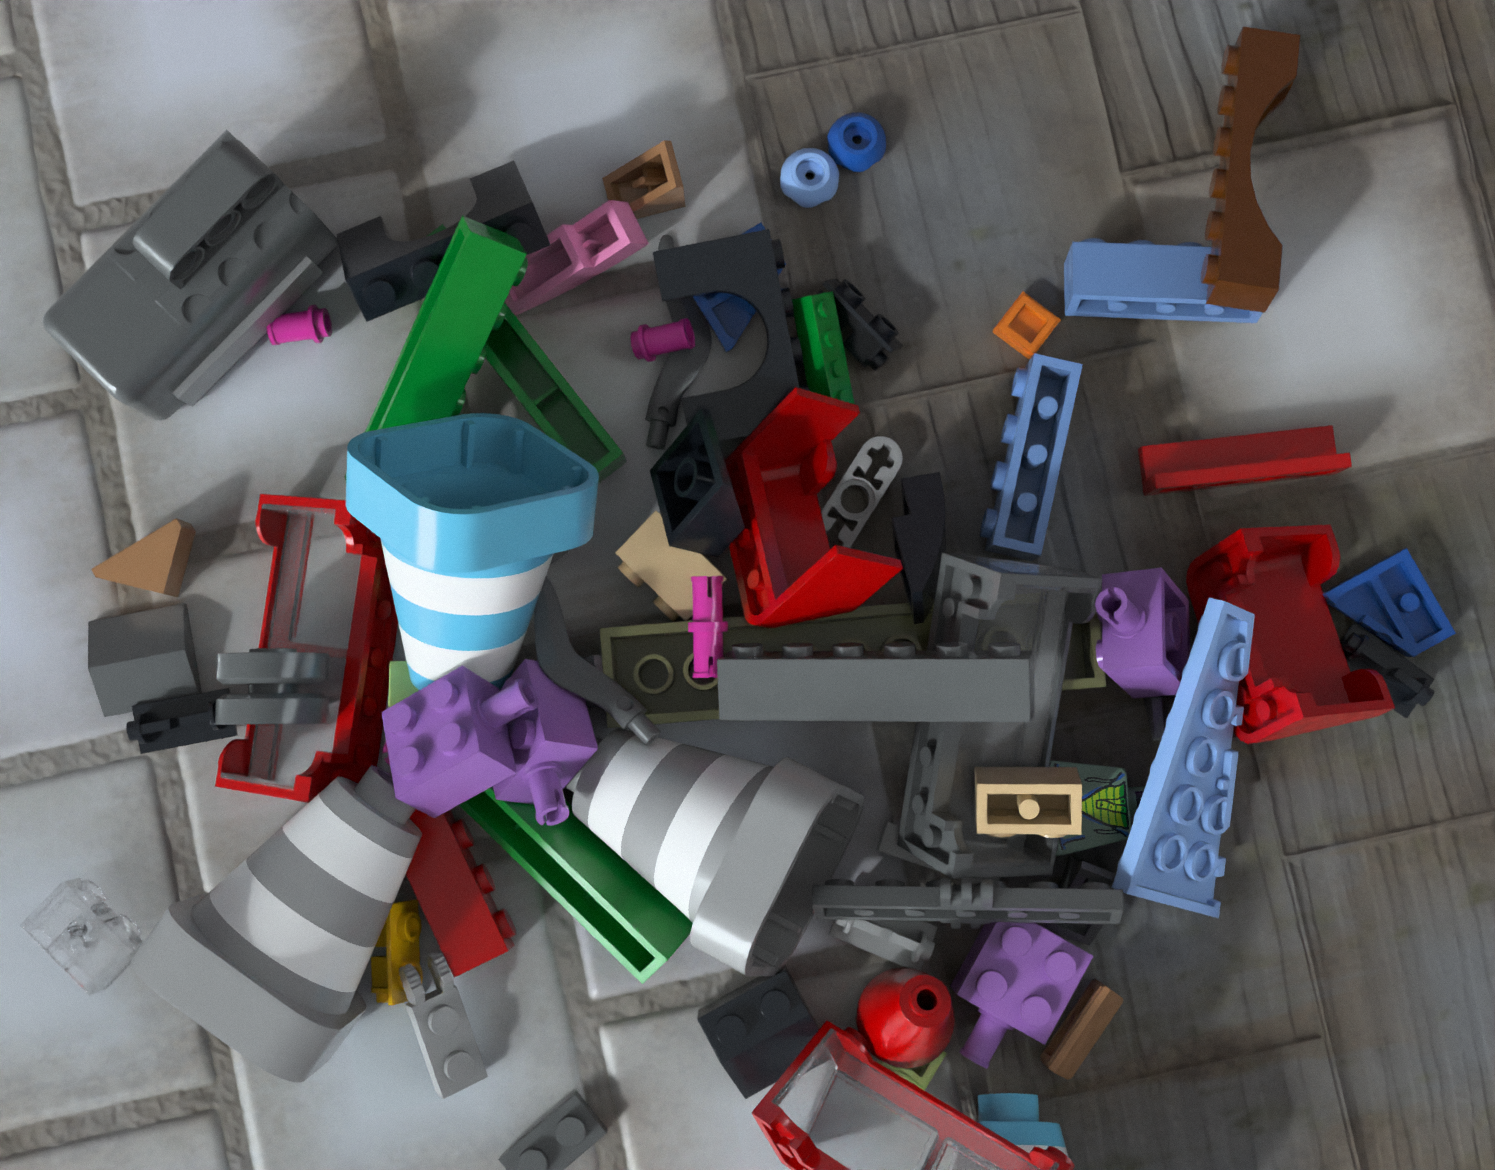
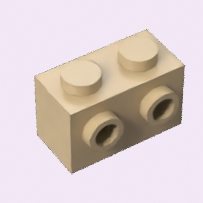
[615,510,729,622]
[974,767,1082,838]

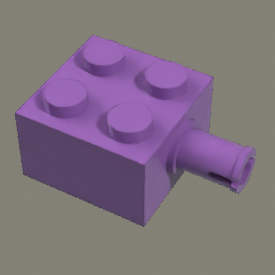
[1095,568,1190,698]
[493,659,598,826]
[381,665,539,818]
[950,922,1093,1069]

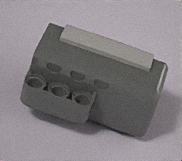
[43,130,338,421]

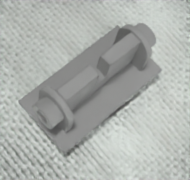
[829,920,938,971]

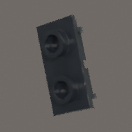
[817,279,903,371]
[1340,622,1435,718]
[126,688,238,754]

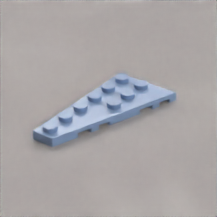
[1112,597,1255,918]

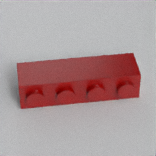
[406,809,517,978]

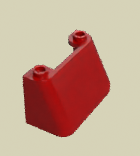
[1186,524,1395,744]

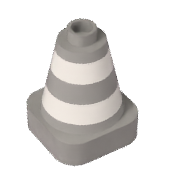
[565,728,864,976]
[131,765,422,1083]

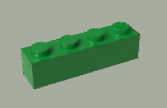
[792,291,855,404]

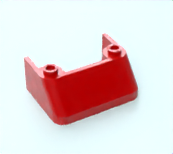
[725,387,903,628]

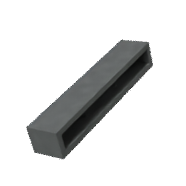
[717,642,1035,722]

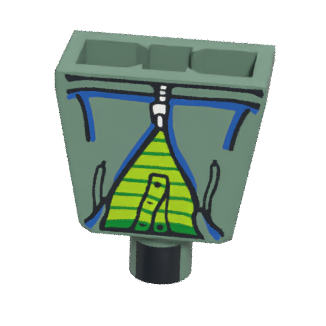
[1049,760,1145,856]

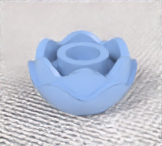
[780,148,839,208]

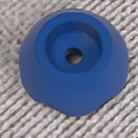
[827,112,886,172]

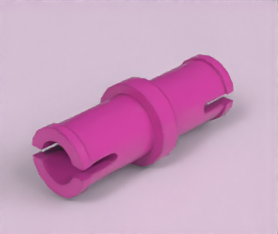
[688,576,728,678]

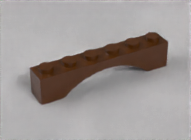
[1200,26,1300,313]

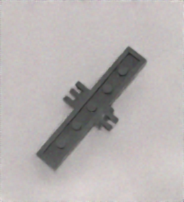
[812,879,1124,929]

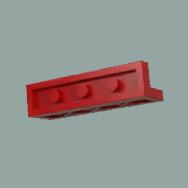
[1138,425,1352,496]

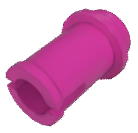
[266,304,332,345]
[630,318,695,362]

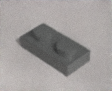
[498,1091,608,1170]

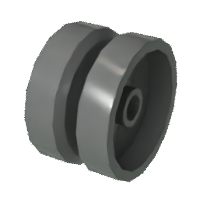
[215,648,329,725]

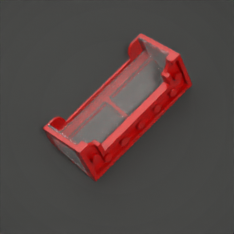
[215,494,398,803]
[751,1021,1075,1170]

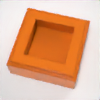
[992,291,1061,360]

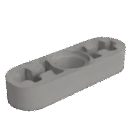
[821,436,903,548]

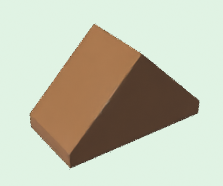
[602,140,686,219]
[91,518,196,597]

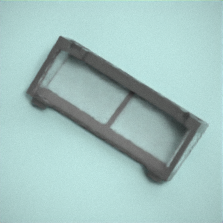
[897,553,1102,879]

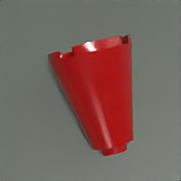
[855,967,954,1069]

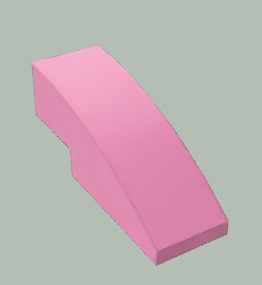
[505,200,649,315]

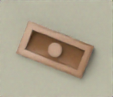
[1040,979,1123,1080]

